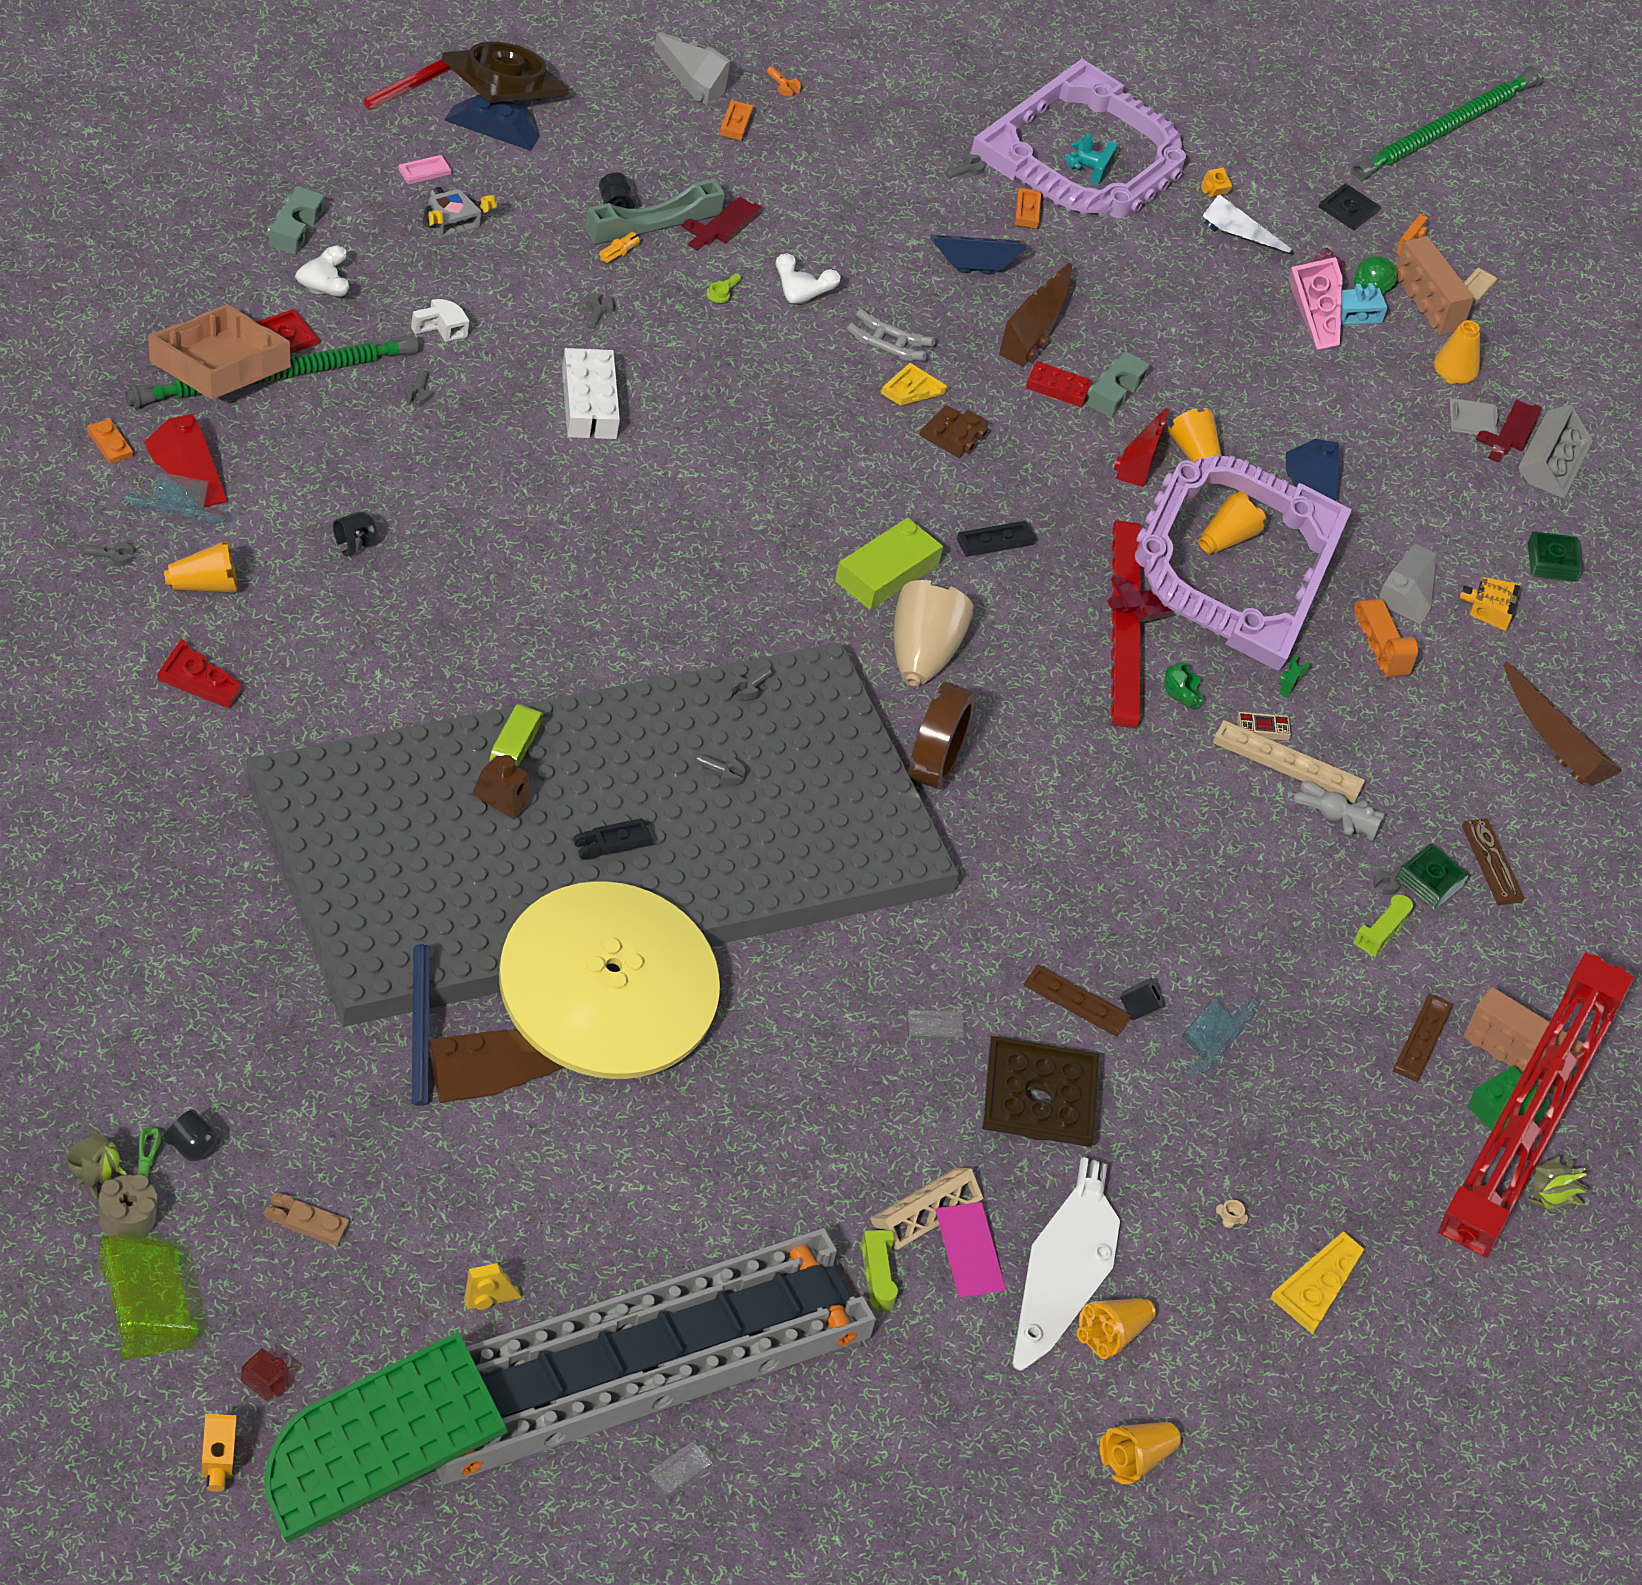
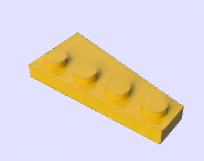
[1270,1231,1364,1335]

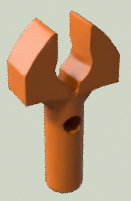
[767,66,801,97]

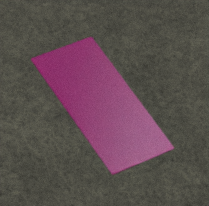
[935,1202,1006,1298]

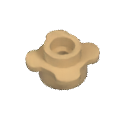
[1216,1200,1248,1228]

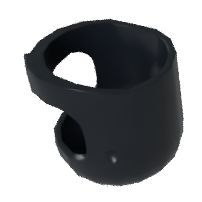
[333,512,378,556]
[162,1109,217,1161]

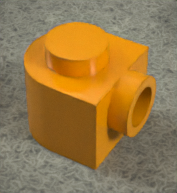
[1201,168,1232,197]

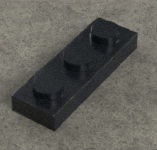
[957,520,1035,557]

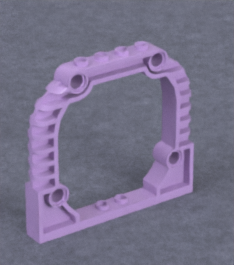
[971,59,1186,218]
[1135,455,1352,670]

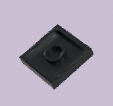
[1318,183,1381,231]

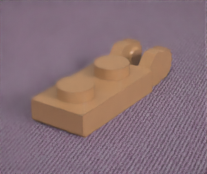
[263,1193,349,1247]

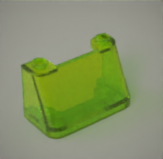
[99,1234,198,1360]

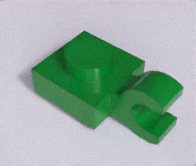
[1278,656,1310,698]

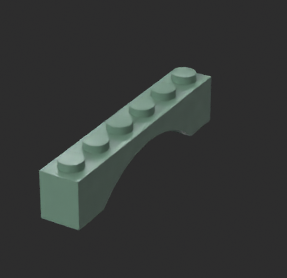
[585,178,725,244]

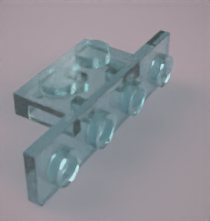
[124,471,229,523]
[1181,999,1258,1075]

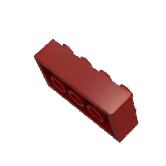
[1026,360,1092,408]

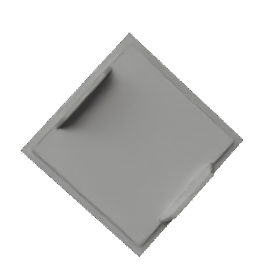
[1450,398,1498,435]

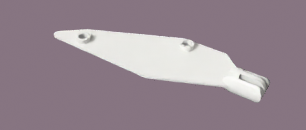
[1012,1157,1120,1371]

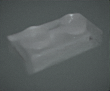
[906,1010,964,1040]
[646,1442,712,1500]

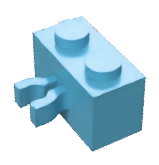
[1340,283,1387,325]

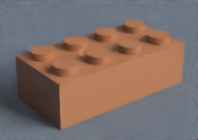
[1396,236,1474,335]
[1463,987,1584,1094]

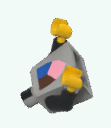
[423,187,497,238]

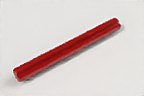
[363,59,451,110]

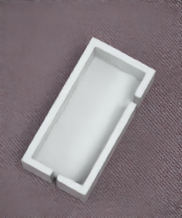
[562,348,620,439]

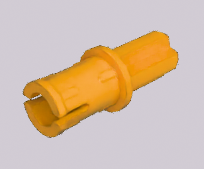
[599,232,640,263]

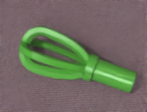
[137,1127,161,1178]

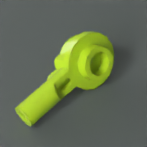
[706,273,741,303]

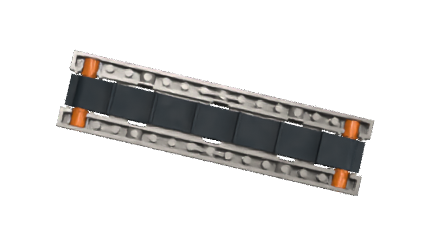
[435,1228,876,1485]

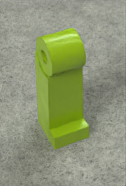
[1353,894,1413,957]
[861,1230,898,1312]

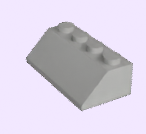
[1518,404,1593,498]

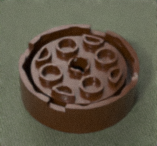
[908,681,976,790]

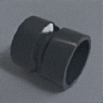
[599,172,635,209]

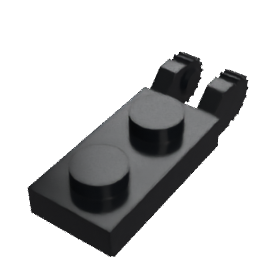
[572,818,652,860]

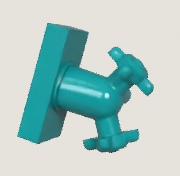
[1064,133,1118,185]

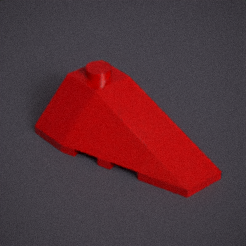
[1114,408,1170,487]
[144,413,227,508]

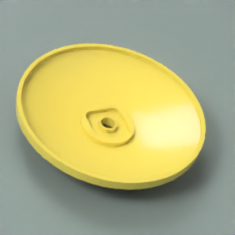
[499,882,720,1079]

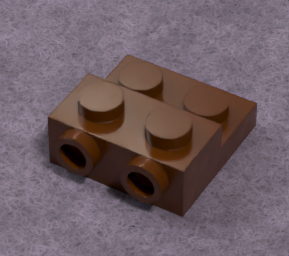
[919,405,989,459]

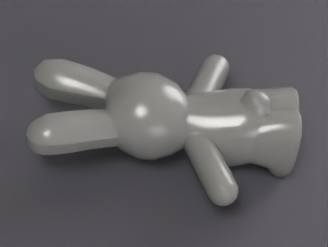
[1293,780,1385,841]

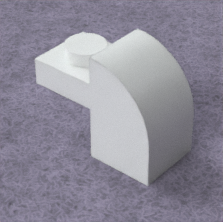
[411,299,469,342]

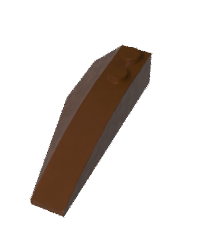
[429,1030,567,1103]

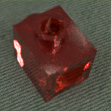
[241,1348,289,1402]

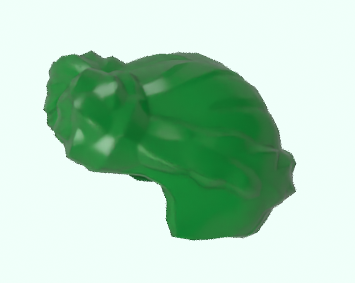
[1354,256,1398,295]
[1165,662,1205,710]

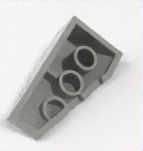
[654,32,730,105]
[1378,544,1437,624]

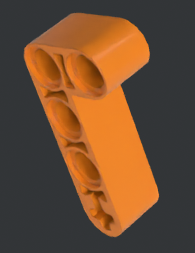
[1354,598,1418,678]

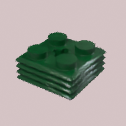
[1528,531,1582,582]
[1396,843,1469,909]

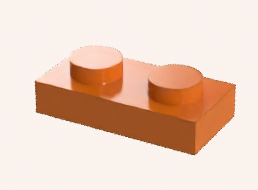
[719,100,753,141]
[1014,188,1041,229]
[1396,214,1428,255]
[87,419,133,464]

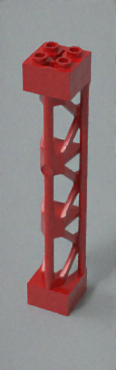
[1437,952,1634,1258]

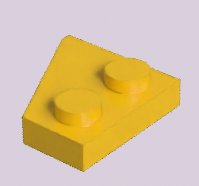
[881,363,947,406]
[464,1263,521,1310]

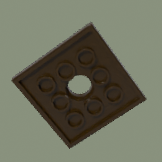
[441,41,568,103]
[982,1036,1099,1147]

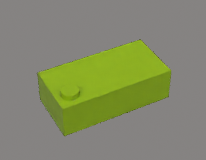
[835,517,943,610]

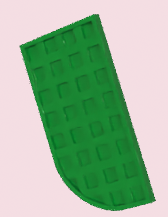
[264,1331,508,1543]

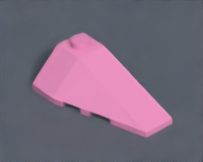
[1288,257,1342,350]

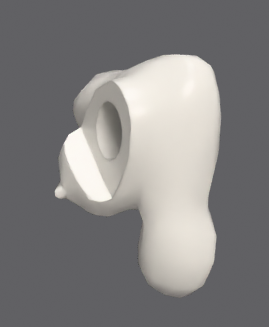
[295,246,349,297]
[775,253,841,304]

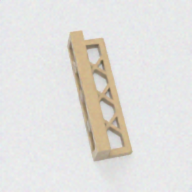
[870,1168,984,1250]

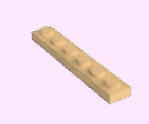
[1213,720,1365,803]

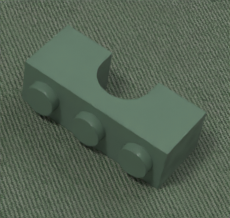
[266,186,324,255]
[1087,351,1150,418]

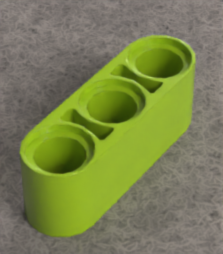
[489,704,543,766]

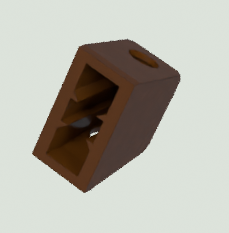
[472,755,530,820]

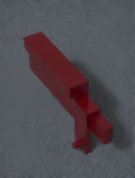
[681,196,762,251]
[1476,399,1542,463]
[1107,576,1180,622]

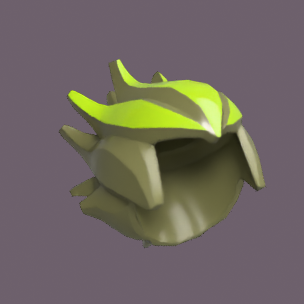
[62,1130,127,1199]
[1527,1156,1588,1210]

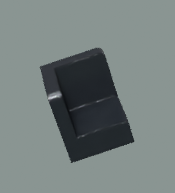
[1120,977,1164,1020]

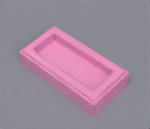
[398,155,451,184]

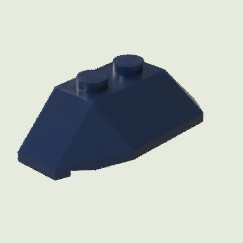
[444,94,539,151]
[930,234,1027,274]

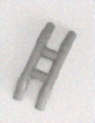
[846,308,935,361]

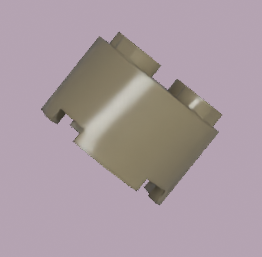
[98,1174,157,1242]

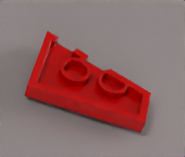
[157,638,241,708]

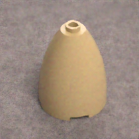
[893,580,974,687]

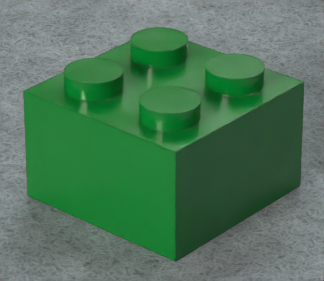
[1467,1066,1550,1133]

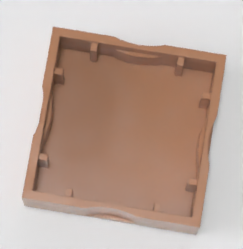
[148,304,290,400]

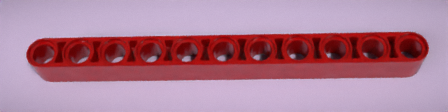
[1111,520,1140,729]

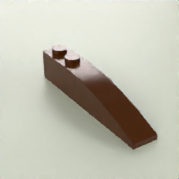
[999,263,1073,367]
[1503,662,1622,786]

